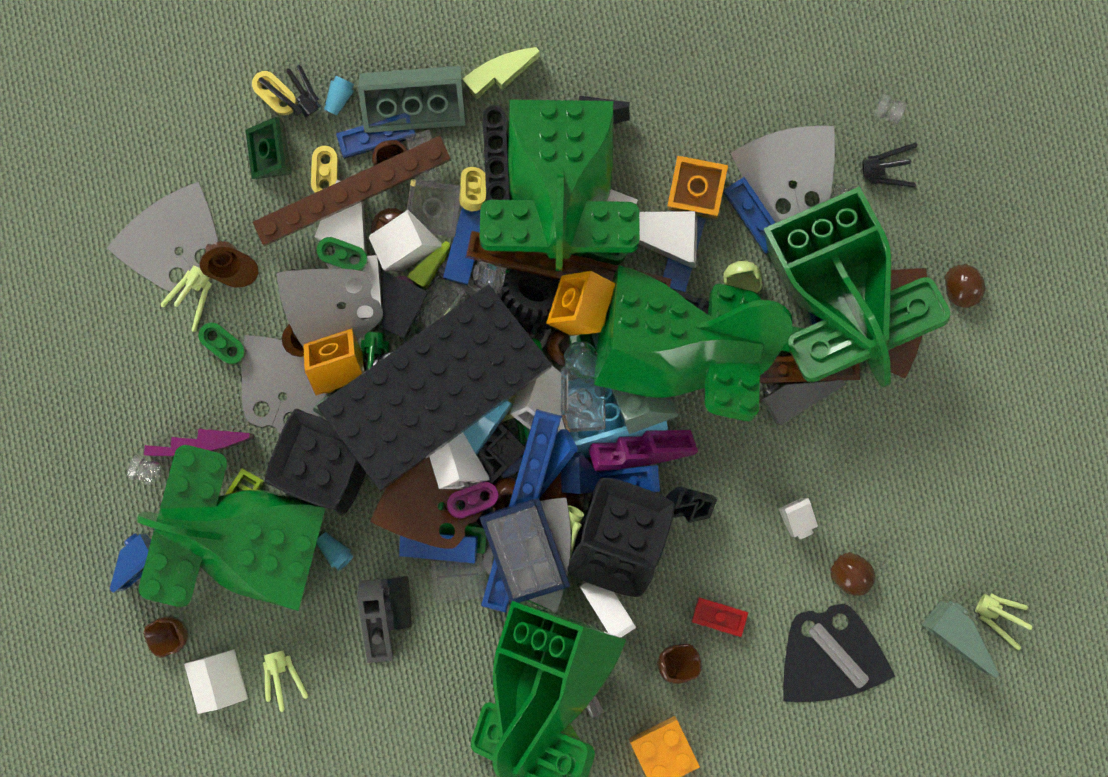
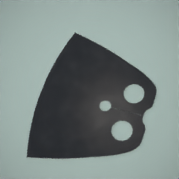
[783,604,895,702]

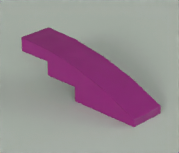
[144,429,254,456]
[588,430,698,471]

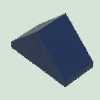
[561,453,601,494]

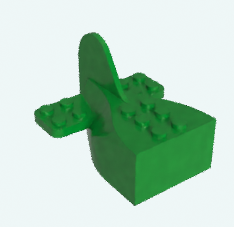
[479,100,640,271]
[763,186,950,387]
[594,265,793,422]
[136,445,326,611]
[471,601,626,777]

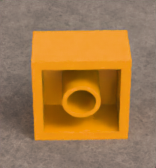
[667,156,728,219]
[546,271,615,336]
[304,328,364,396]
[629,716,700,777]

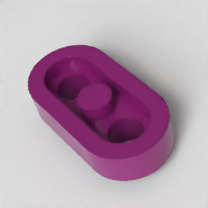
[447,482,498,518]

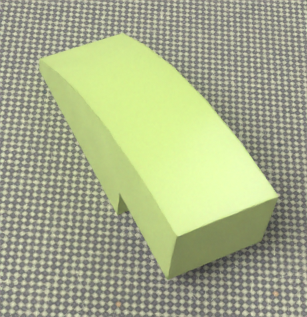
[462,47,540,99]

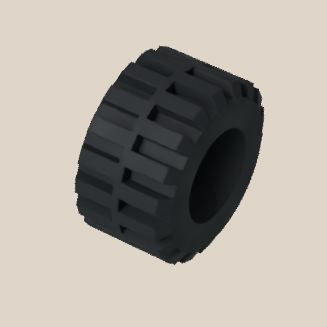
[497,269,560,335]

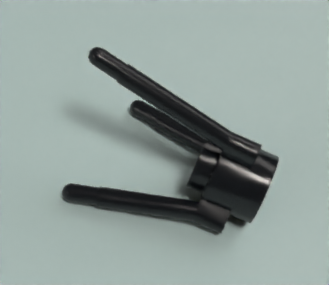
[259,65,321,118]
[862,143,917,187]

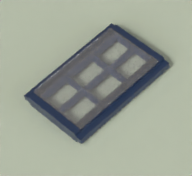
[480,498,570,603]

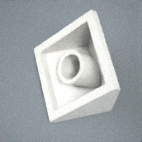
[369,210,442,272]
[184,649,248,714]

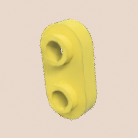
[252,71,297,116]
[311,146,339,193]
[459,167,486,211]

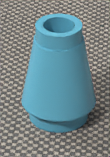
[324,76,354,116]
[316,532,353,570]

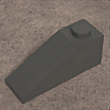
[761,380,846,426]
[357,579,393,663]

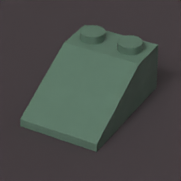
[922,601,999,678]

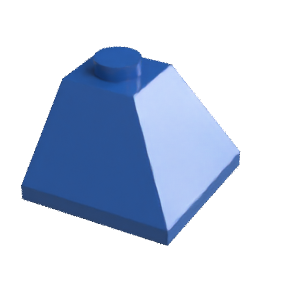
[110,533,151,593]

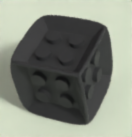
[265,409,366,514]
[567,478,675,597]

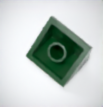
[245,117,291,179]

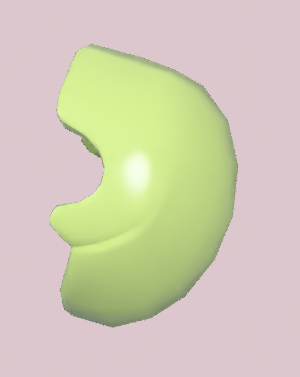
[723,261,763,293]

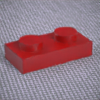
[691,597,749,637]

